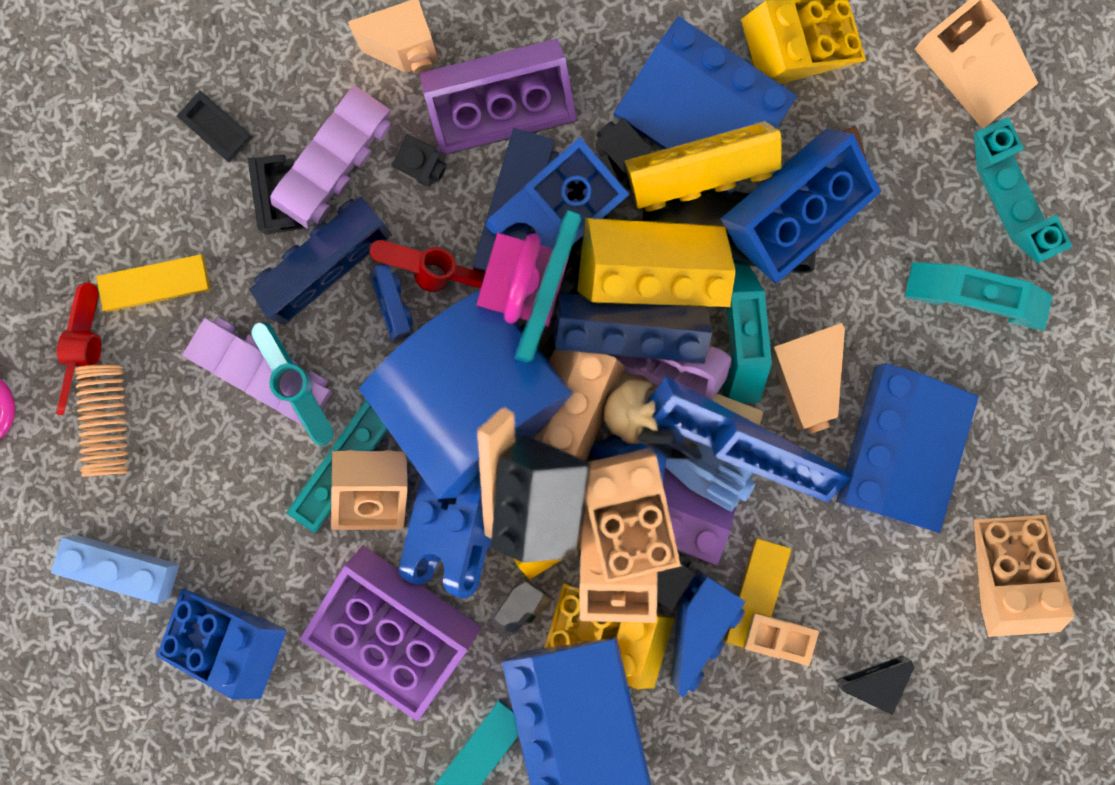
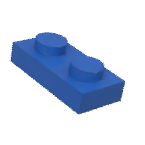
[369,264,413,342]

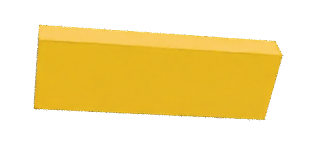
[96,254,211,312]
[725,538,791,648]

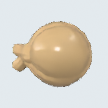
[604,379,657,444]

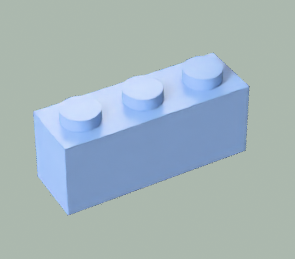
[51,535,180,604]

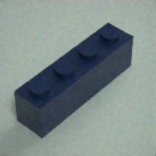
[473,128,559,273]
[555,293,712,364]

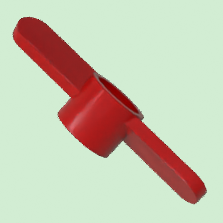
[369,240,486,292]
[55,283,102,416]

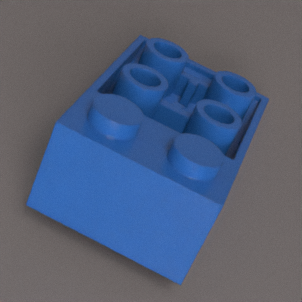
[671,570,745,698]
[156,589,287,699]

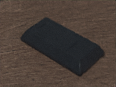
[177,90,253,163]
[637,428,702,460]

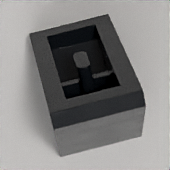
[835,655,914,715]

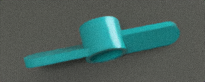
[252,322,334,446]

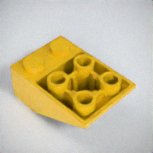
[741,0,866,84]
[544,583,675,690]

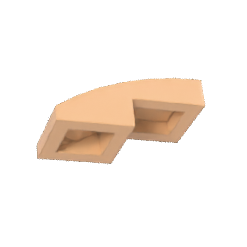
[743,612,819,666]

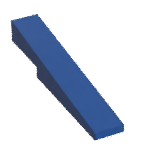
[645,376,851,503]

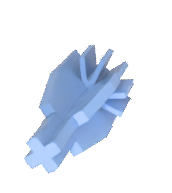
[665,436,756,512]

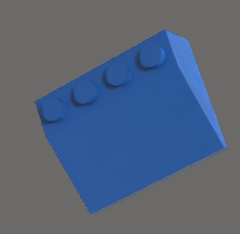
[613,16,798,195]
[836,363,979,533]
[502,637,652,785]

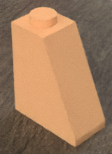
[770,323,845,434]

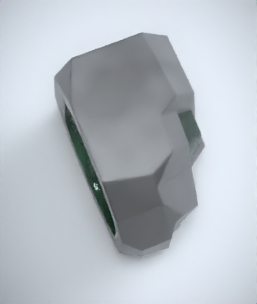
[491,576,551,633]

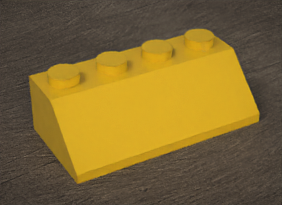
[624,121,781,211]
[577,218,735,307]

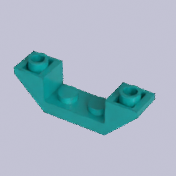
[974,117,1073,263]
[904,262,1053,331]
[722,263,772,404]

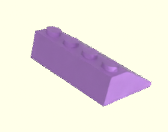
[299,545,482,722]

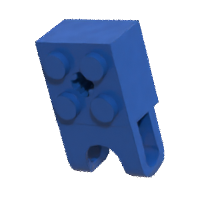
[485,137,629,249]
[399,472,491,599]

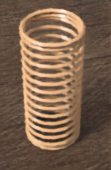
[75,365,129,477]

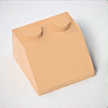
[348,0,439,74]
[331,450,408,530]

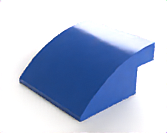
[358,289,573,499]

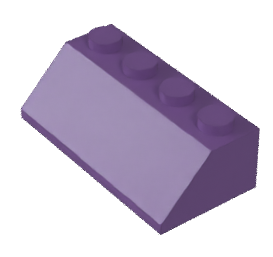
[419,38,577,154]
[662,467,736,565]

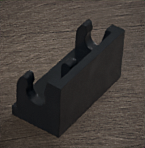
[247,155,304,235]

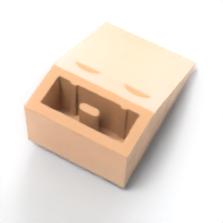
[915,0,1038,129]
[586,448,681,584]
[580,506,657,623]
[974,515,1075,637]

